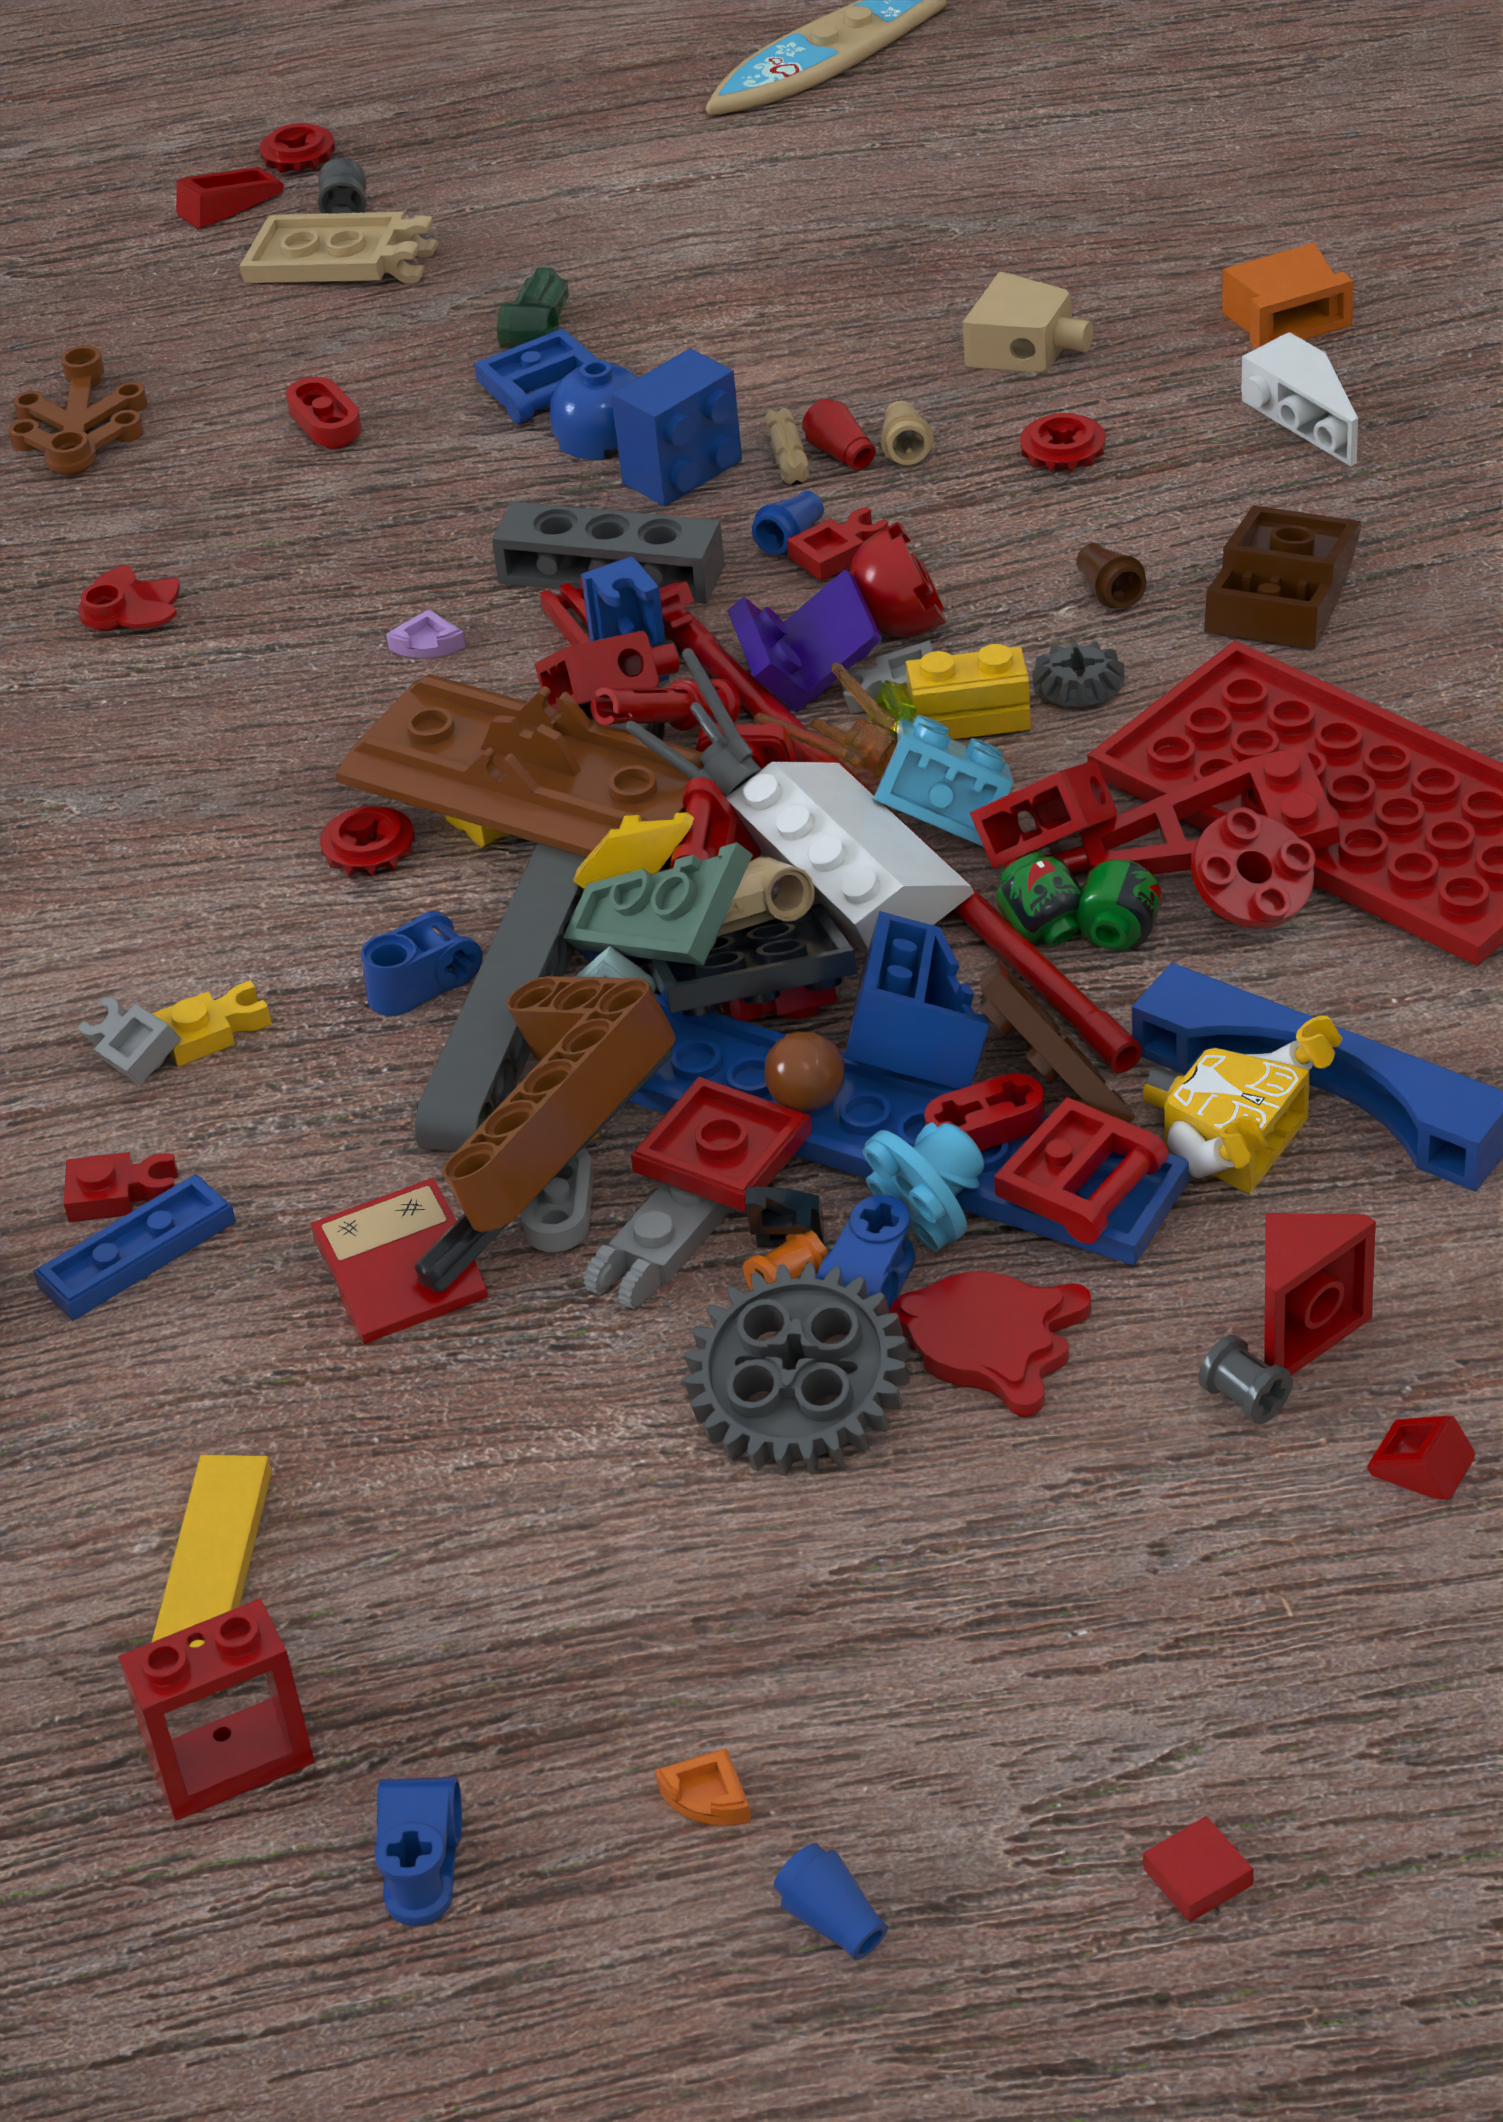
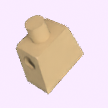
[962,271,1093,373]

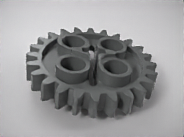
[684,1262,910,1476]

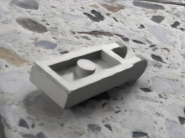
[583,1183,732,1309]

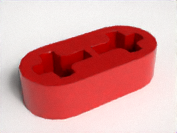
[924,1073,1045,1151]

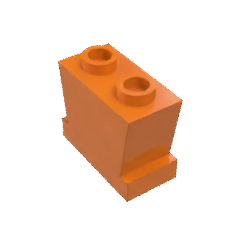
[1222,242,1353,349]

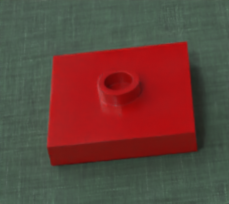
[631,1077,812,1212]

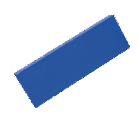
[33,1174,236,1321]

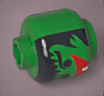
[996,852,1082,948]
[1075,860,1162,951]

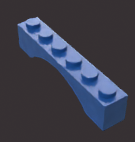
[1132,962,1503,1192]

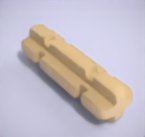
[764,408,810,485]

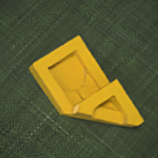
[573,812,694,889]

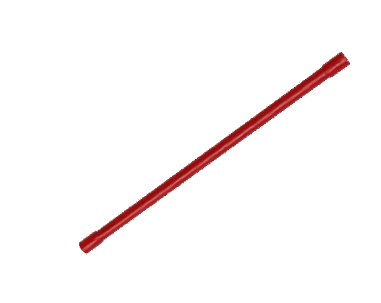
[665,611,1143,1073]

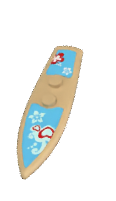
[706,0,947,116]

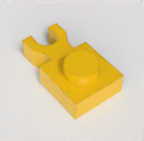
[151,980,272,1067]

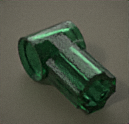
[497,267,569,348]

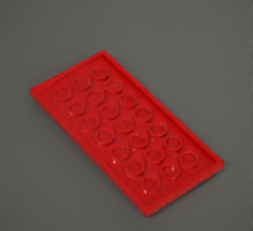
[1087,640,1503,966]

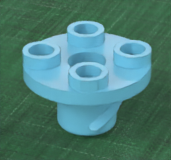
[862,1122,984,1252]

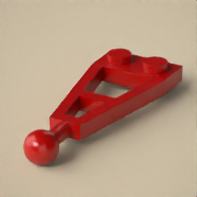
[1003,744,1340,875]

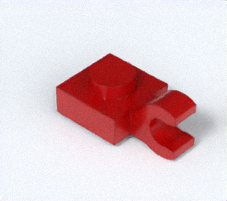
[659,581,695,632]

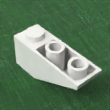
[1241,332,1358,466]

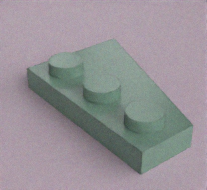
[563,842,753,966]

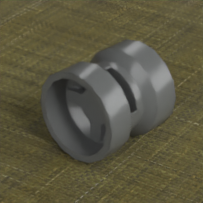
[318,158,366,214]

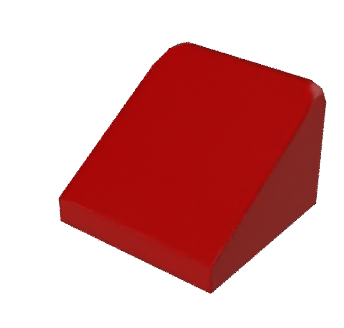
[1366,1416,1475,1500]

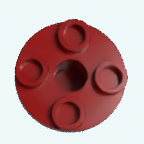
[1191,807,1316,929]

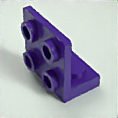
[727,570,881,712]

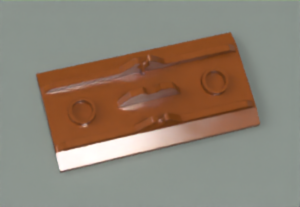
[336,674,704,858]

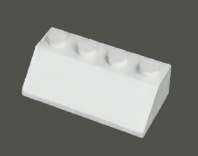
[726,762,974,956]

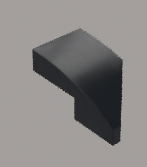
[745,1187,825,1248]

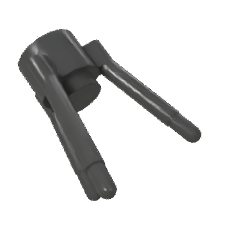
[625,648,761,797]

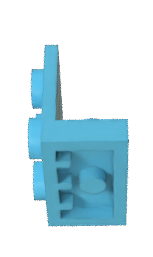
[874,715,1014,847]

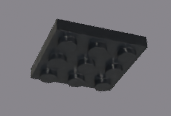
[645,904,858,1017]

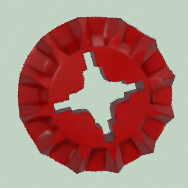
[259,123,336,173]
[1020,413,1106,473]
[320,806,415,876]

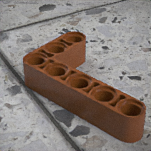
[442,976,676,1232]

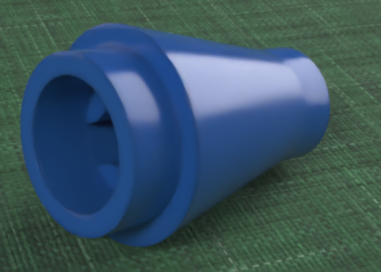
[752,491,824,555]
[773,1843,888,1960]

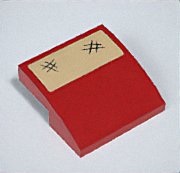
[310,1178,488,1344]

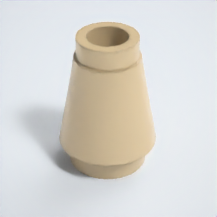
[881,401,934,465]

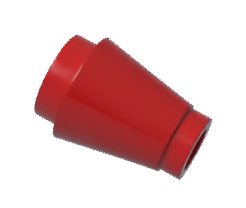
[802,398,876,471]

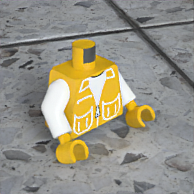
[1143,1015,1343,1194]

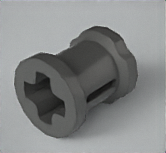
[1198,1335,1293,1424]

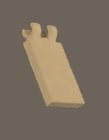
[239,212,438,284]

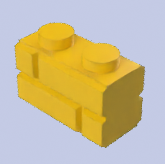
[905,644,1031,739]

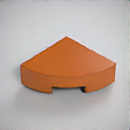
[655,1748,751,1826]

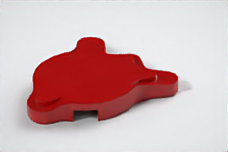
[890,1271,1092,1417]

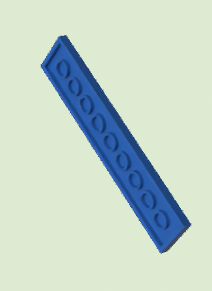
[628,993,1190,1266]

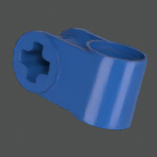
[361,911,483,1016]
[817,1195,916,1314]
[374,1777,462,1926]

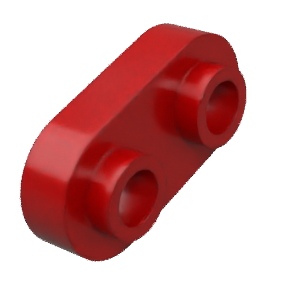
[286,377,362,449]

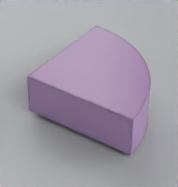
[386,609,466,658]

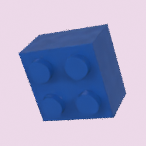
[611,348,742,507]

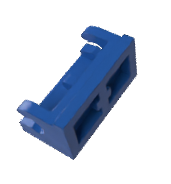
[581,556,670,683]

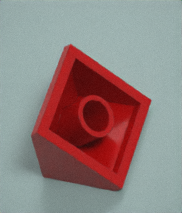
[1264,1213,1376,1376]

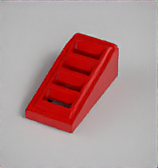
[176,167,284,229]

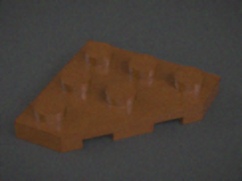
[980,959,1135,1123]

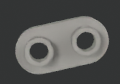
[521,1147,594,1252]

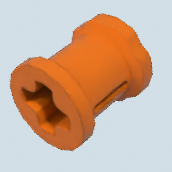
[743,1230,829,1291]

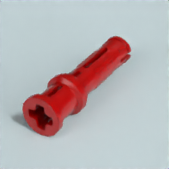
[591,679,740,731]

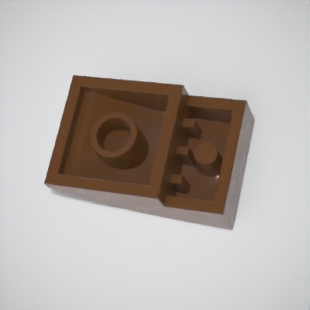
[1204,505,1361,649]

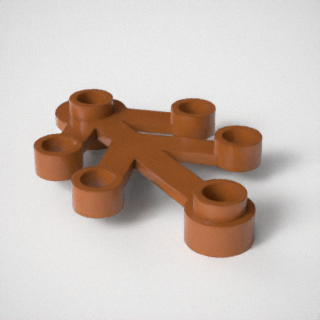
[8,345,147,476]

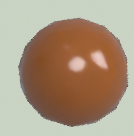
[764,1031,845,1113]

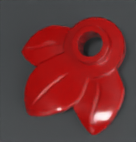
[78,564,180,631]

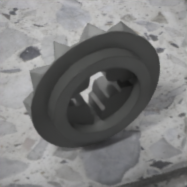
[1032,640,1125,707]

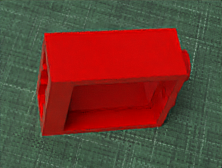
[118,1598,315,1821]

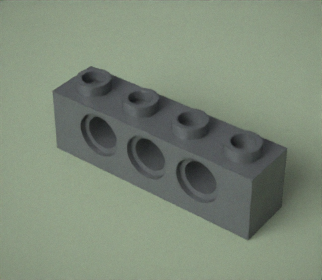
[492,501,725,604]

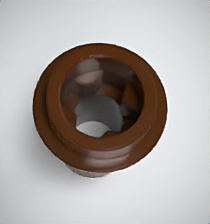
[1076,543,1147,608]

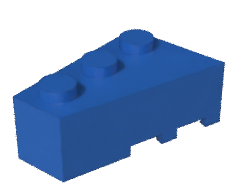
[844,911,990,1089]

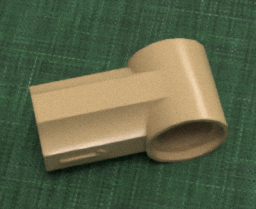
[717,857,815,936]

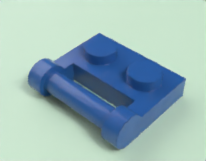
[474,328,599,425]

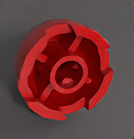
[850,522,948,638]

